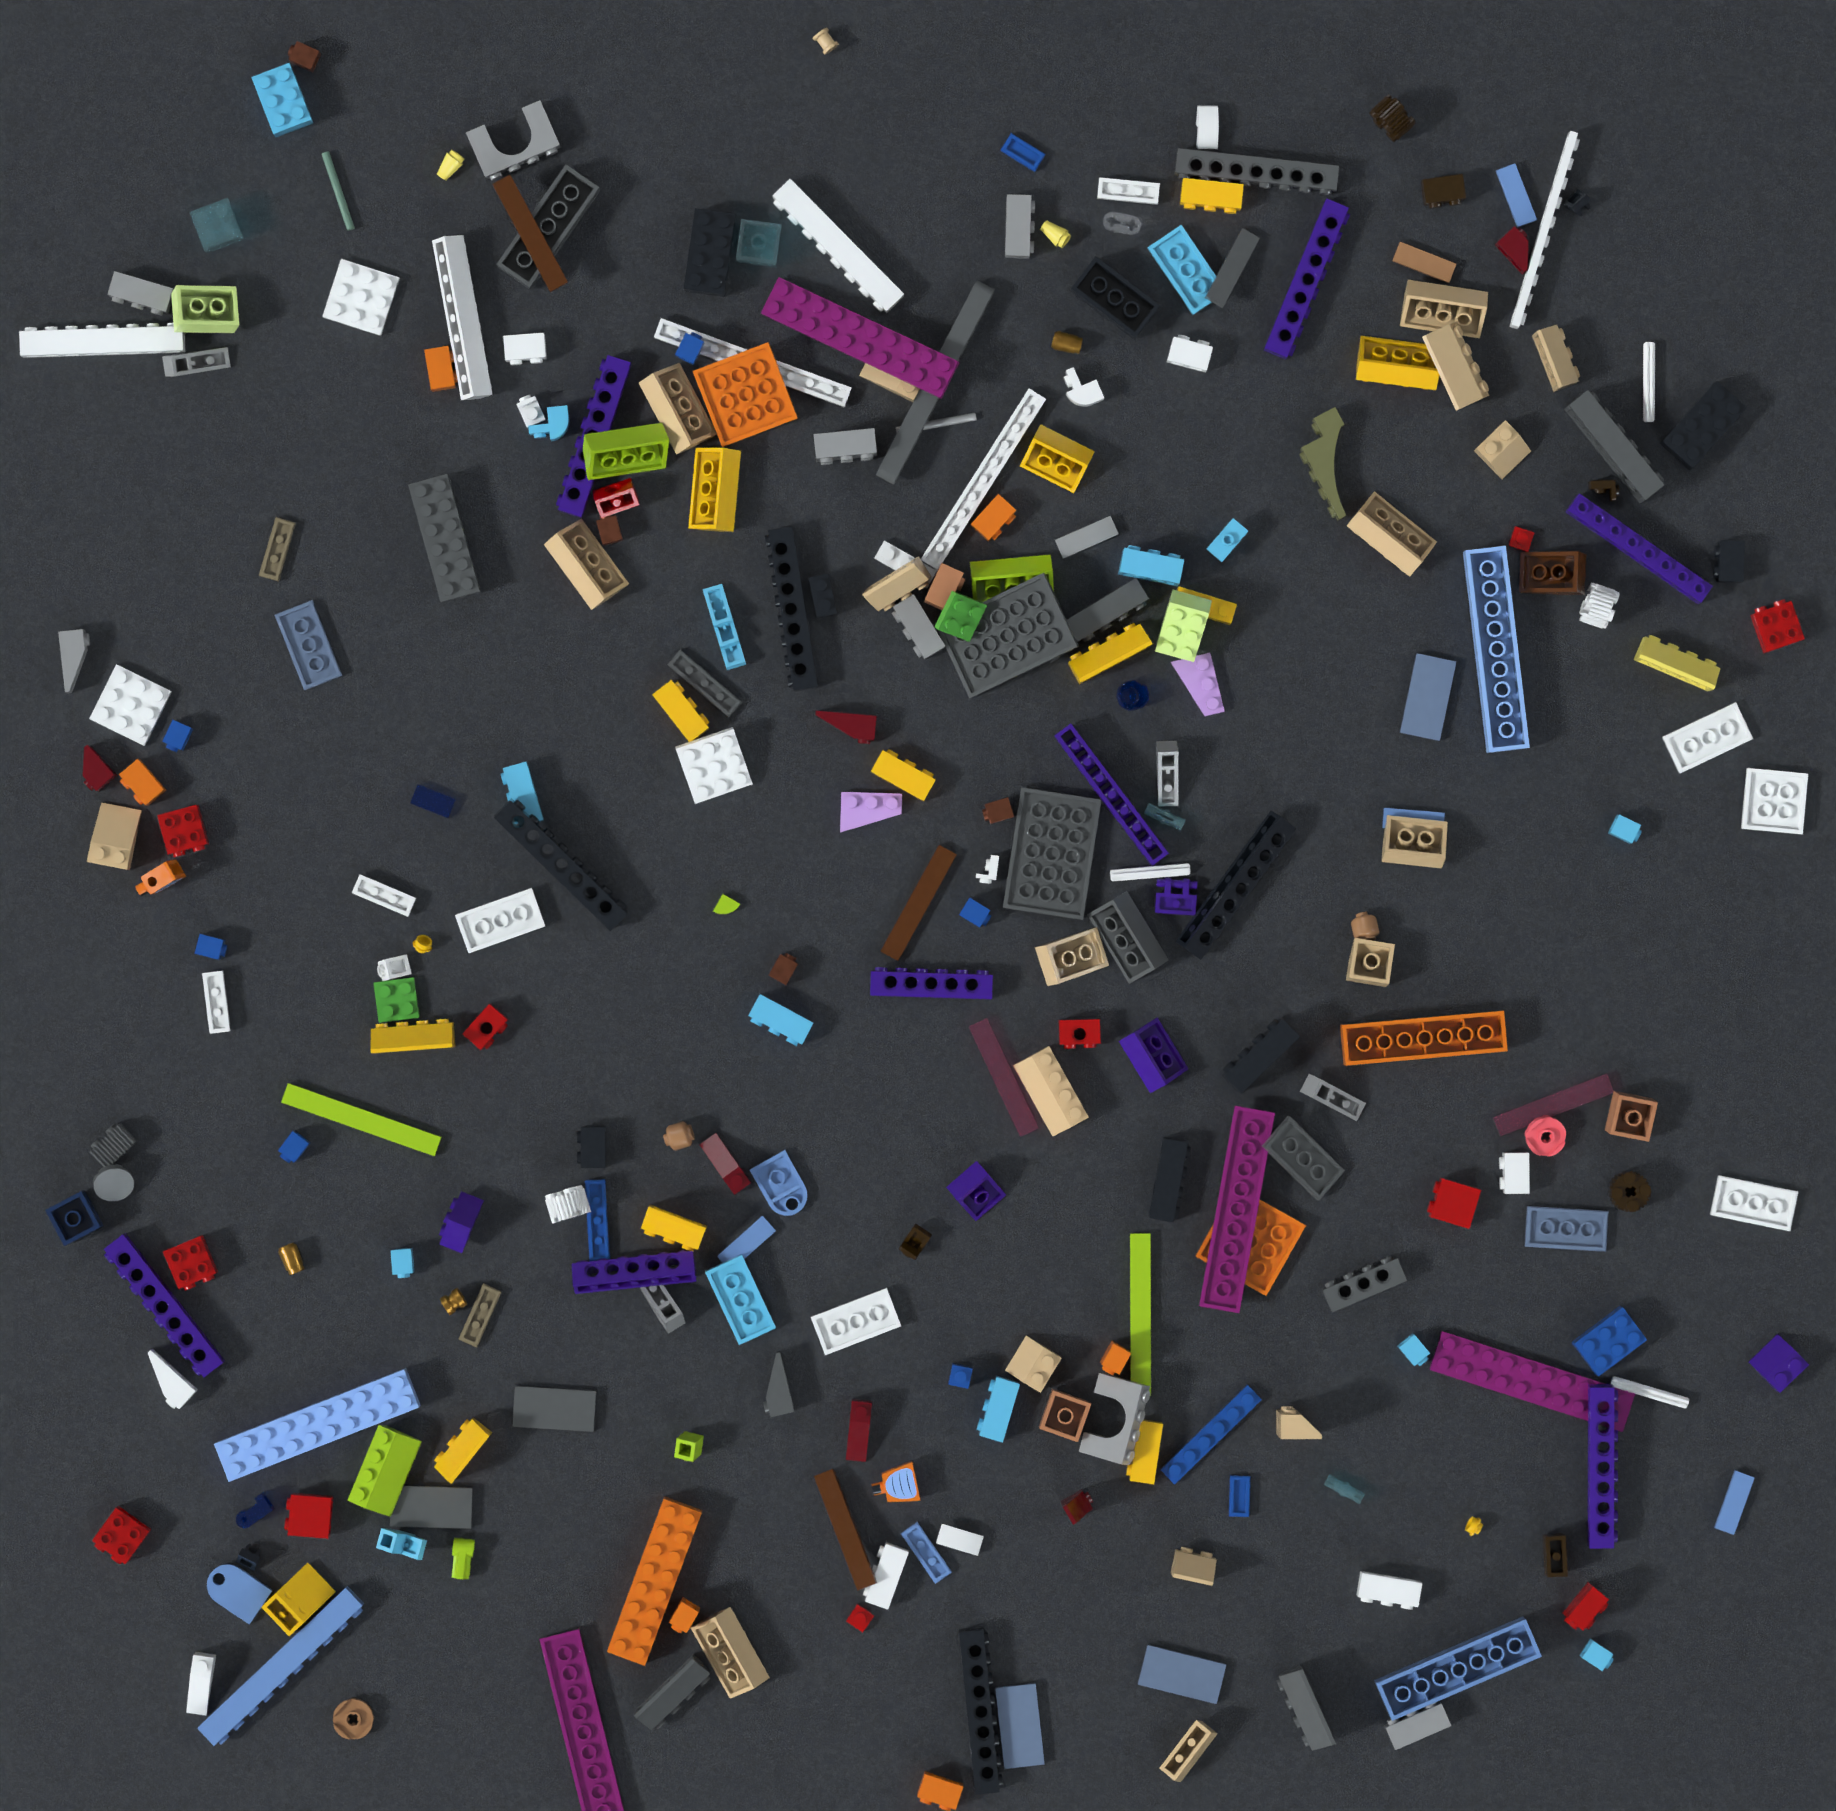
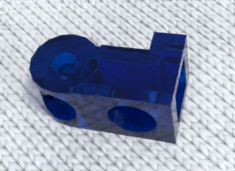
[236,1492,275,1528]

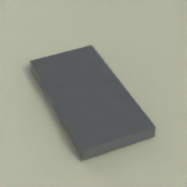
[1262,1116,1345,1201]
[512,1386,596,1432]
[390,1485,473,1529]

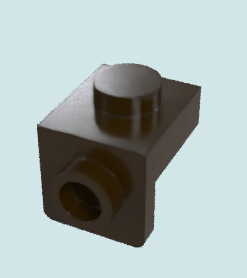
[899,1223,932,1260]

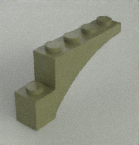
[1299,407,1346,521]

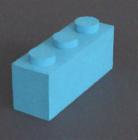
[501,762,544,826]
[748,994,813,1046]
[976,1376,1020,1443]

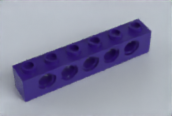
[870,967,993,999]
[572,1250,696,1294]

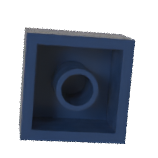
[45,1190,103,1246]

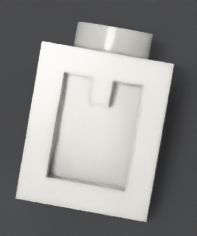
[516,395,546,428]
[976,855,999,884]
[377,954,412,981]

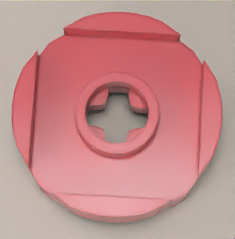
[1525,1115,1566,1156]

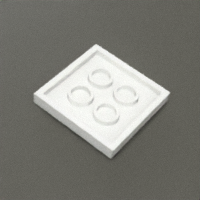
[322,259,400,336]
[89,664,172,746]
[675,727,753,804]
[1741,768,1808,834]

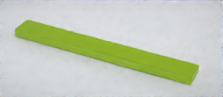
[281,1083,442,1156]
[1130,1233,1151,1396]

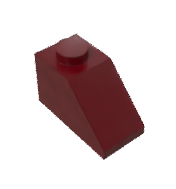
[1495,226,1528,274]
[83,745,117,792]

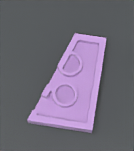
[1170,653,1225,717]
[840,792,902,833]

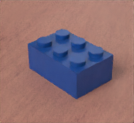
[1571,1306,1647,1376]

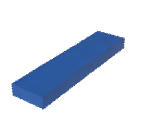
[585,1179,610,1262]

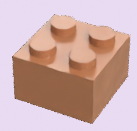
[924,563,965,610]
[1605,1091,1658,1142]
[1039,1389,1091,1442]

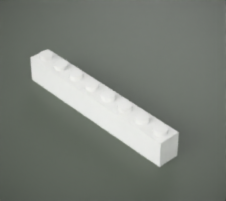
[773,179,904,313]
[432,235,492,400]
[19,323,185,358]

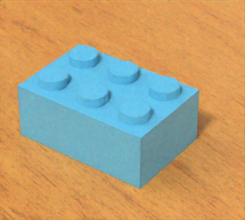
[251,63,313,137]
[1118,545,1184,586]

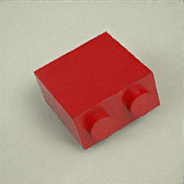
[1750,599,1805,653]
[157,805,209,858]
[1427,1178,1481,1229]
[163,1235,218,1291]
[284,1493,333,1539]
[92,1506,151,1564]
[1563,1582,1609,1631]

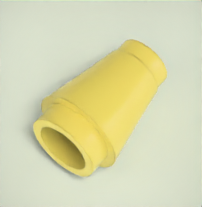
[437,149,464,181]
[1040,220,1071,248]

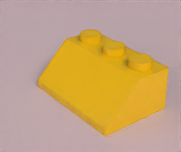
[1020,424,1095,493]
[641,1205,707,1251]
[434,1417,492,1484]

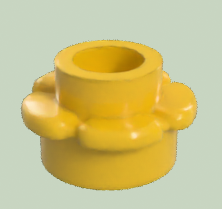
[413,935,432,953]
[1465,1516,1483,1536]

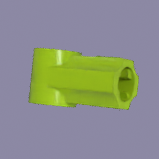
[451,1538,475,1579]

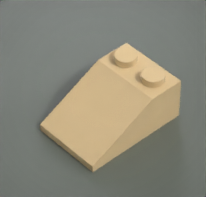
[859,363,920,402]
[87,803,142,870]
[1035,927,1109,986]

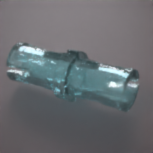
[1144,803,1186,831]
[1324,1474,1365,1504]

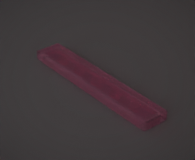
[969,1018,1038,1137]
[1493,1074,1613,1136]

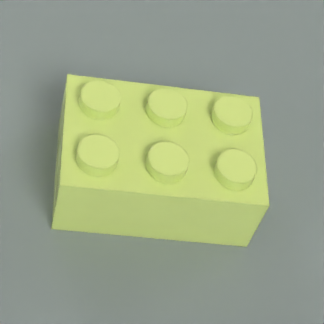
[171,285,239,333]
[1155,590,1212,662]

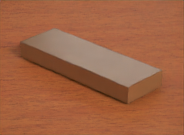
[1392,242,1456,283]

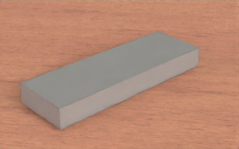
[1055,516,1119,559]

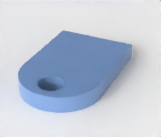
[750,1150,807,1216]
[207,1564,273,1624]

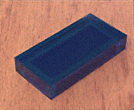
[410,785,456,818]

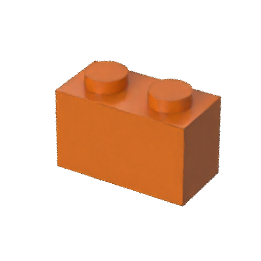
[424,346,458,392]
[971,494,1016,542]
[119,759,166,806]
[1100,1341,1131,1375]
[669,1597,700,1633]
[917,1771,963,1811]

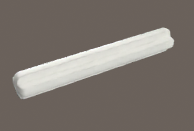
[1643,342,1655,422]
[1110,863,1190,881]
[1610,1376,1689,1408]

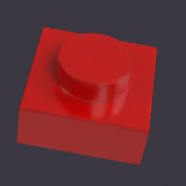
[1508,526,1534,552]
[846,1604,874,1633]

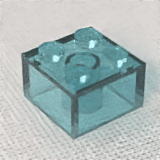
[190,198,245,253]
[736,219,782,268]

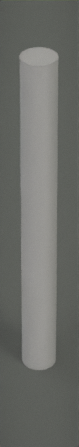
[896,413,977,433]

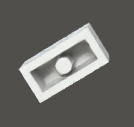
[503,333,547,365]
[1167,335,1213,373]
[1499,1152,1530,1194]

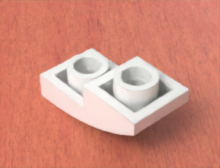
[1196,105,1219,149]
[936,1524,984,1556]

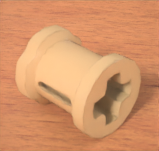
[813,27,839,55]

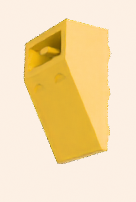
[261,1563,336,1636]

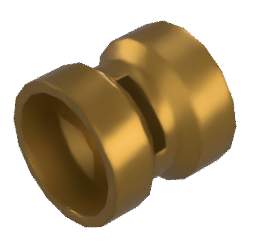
[440,1288,468,1315]

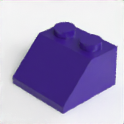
[946,1161,1006,1221]
[1748,1334,1809,1393]

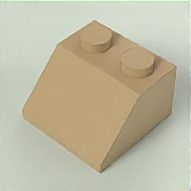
[1474,420,1531,479]
[1346,938,1395,987]
[1005,1336,1061,1393]
[1171,1547,1217,1586]

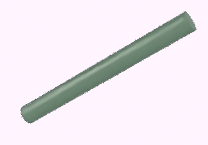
[322,151,355,231]

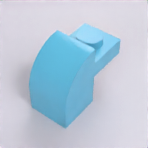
[528,405,570,442]
[376,1528,427,1560]

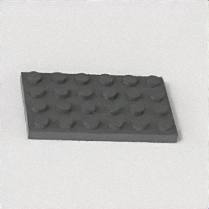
[938,573,1079,699]
[1003,787,1101,920]

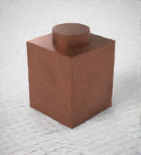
[288,41,321,73]
[596,515,623,546]
[982,797,1014,824]
[769,953,798,985]

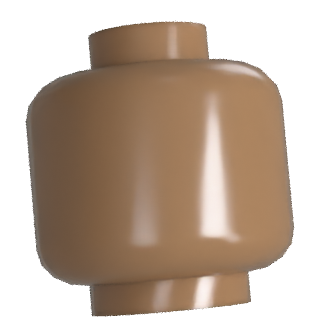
[1351,912,1380,941]
[663,1121,695,1151]

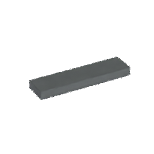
[1205,228,1260,308]
[667,649,742,717]

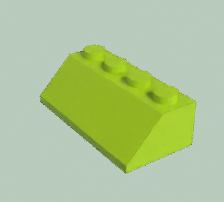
[583,423,669,480]
[970,555,1054,602]
[348,1425,422,1517]

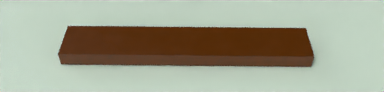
[492,175,568,293]
[881,845,957,961]
[814,1469,877,1591]

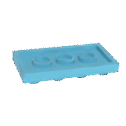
[1147,225,1216,315]
[705,1254,776,1345]

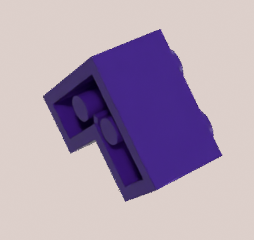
[439,1191,484,1253]

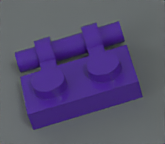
[1155,877,1198,916]

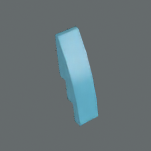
[703,584,746,670]

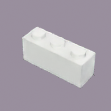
[863,1542,909,1610]
[1356,1571,1422,1610]

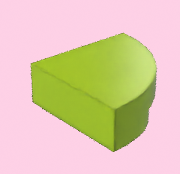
[713,894,740,914]

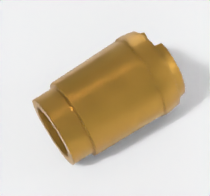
[1051,331,1083,354]
[278,1243,304,1275]

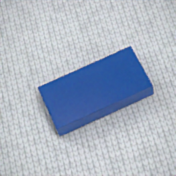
[1000,133,1046,172]
[1229,1475,1250,1517]

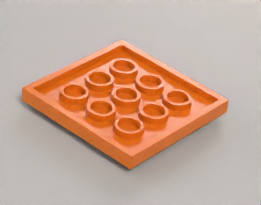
[693,342,798,447]
[1195,1200,1306,1296]

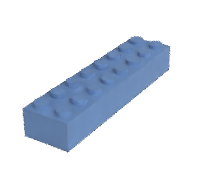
[1374,1616,1542,1721]

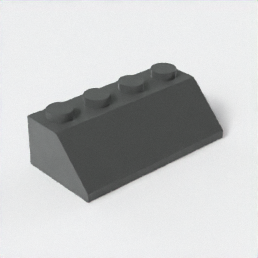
[1087,891,1169,984]
[634,1654,711,1730]
[1276,1664,1336,1751]

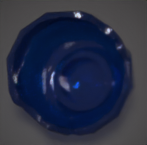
[1116,680,1150,711]

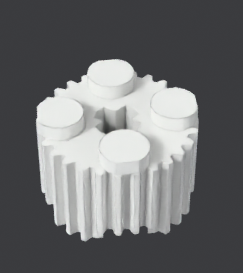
[1579,582,1619,628]
[545,1185,591,1223]

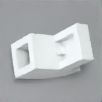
[1064,367,1104,407]

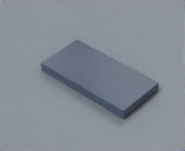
[275,600,343,691]
[1400,653,1456,741]
[1524,1206,1609,1252]
[1138,1644,1226,1704]
[995,1683,1045,1769]

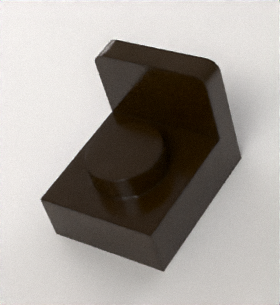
[1588,480,1619,501]

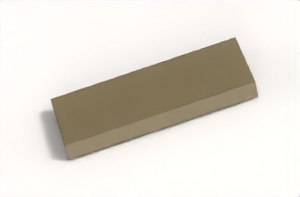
[259,517,296,582]
[459,1283,502,1347]

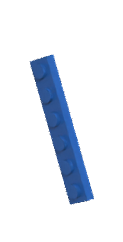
[1160,1385,1262,1485]

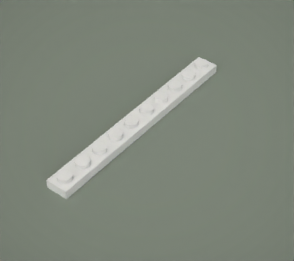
[1509,131,1580,329]
[654,318,851,407]
[921,389,1046,571]

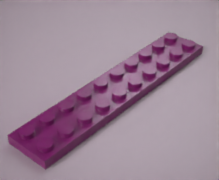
[761,277,959,399]
[1199,1106,1275,1313]
[1429,1331,1635,1432]
[539,1629,624,1811]

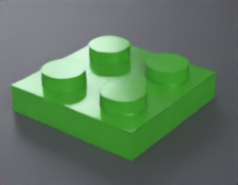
[935,591,987,642]
[374,977,420,1023]

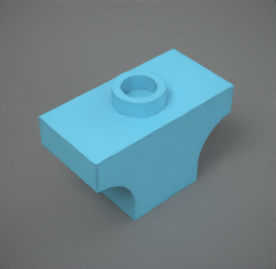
[1207,518,1248,562]

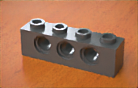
[1321,1256,1407,1312]

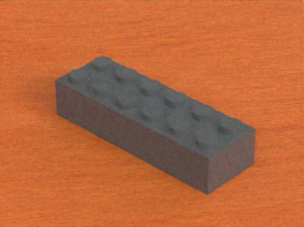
[496,165,600,290]
[1564,390,1664,503]
[408,474,481,604]

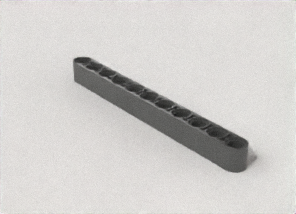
[876,280,995,485]

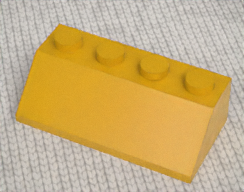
[1356,336,1439,390]
[688,448,741,532]
[1068,623,1152,684]
[371,1019,455,1053]

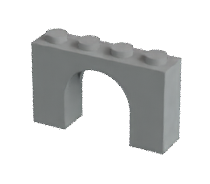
[466,100,561,181]
[1079,1373,1150,1465]

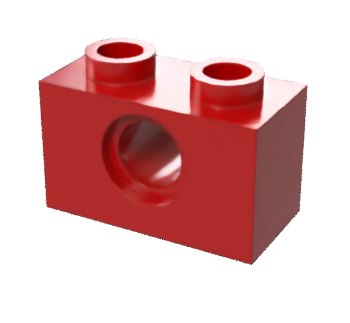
[593,478,639,518]
[463,1003,509,1050]
[1059,1019,1101,1049]

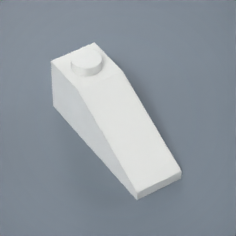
[148,1349,198,1409]
[186,1652,216,1716]

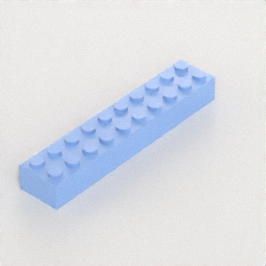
[1463,546,1530,753]
[214,1368,421,1482]

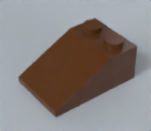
[1519,551,1586,595]

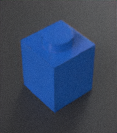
[675,332,705,365]
[162,720,193,752]
[959,898,991,928]
[195,934,228,960]
[278,1130,311,1163]
[948,1363,973,1389]

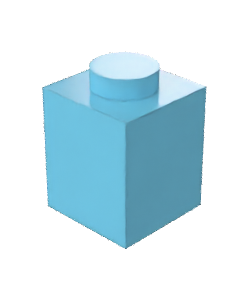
[1608,815,1642,844]
[391,1248,414,1278]
[1397,1333,1430,1366]
[1580,1638,1613,1671]

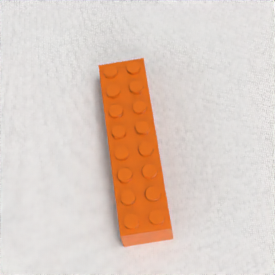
[1340,1011,1508,1066]
[607,1496,702,1666]

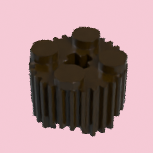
[1369,94,1416,142]
[1608,1171,1651,1212]

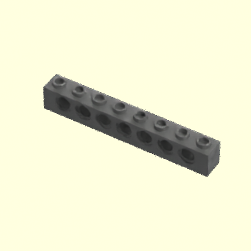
[1174,148,1339,195]

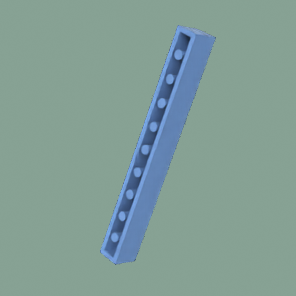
[197,1586,364,1746]

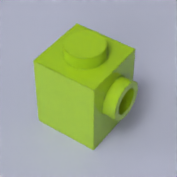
[674,1431,704,1462]

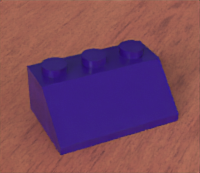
[1119,1018,1188,1093]

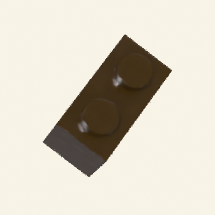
[1421,174,1466,209]
[1542,1533,1568,1577]

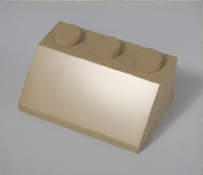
[1532,325,1580,392]
[862,556,931,611]
[1382,815,1448,868]
[1276,1406,1322,1439]

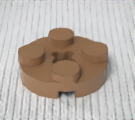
[333,1698,374,1739]

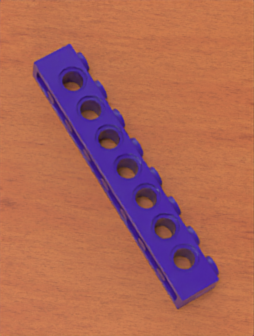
[1263,198,1350,360]
[556,355,632,518]
[1565,493,1713,604]
[1054,724,1169,866]
[104,1233,225,1378]
[1588,1384,1618,1549]

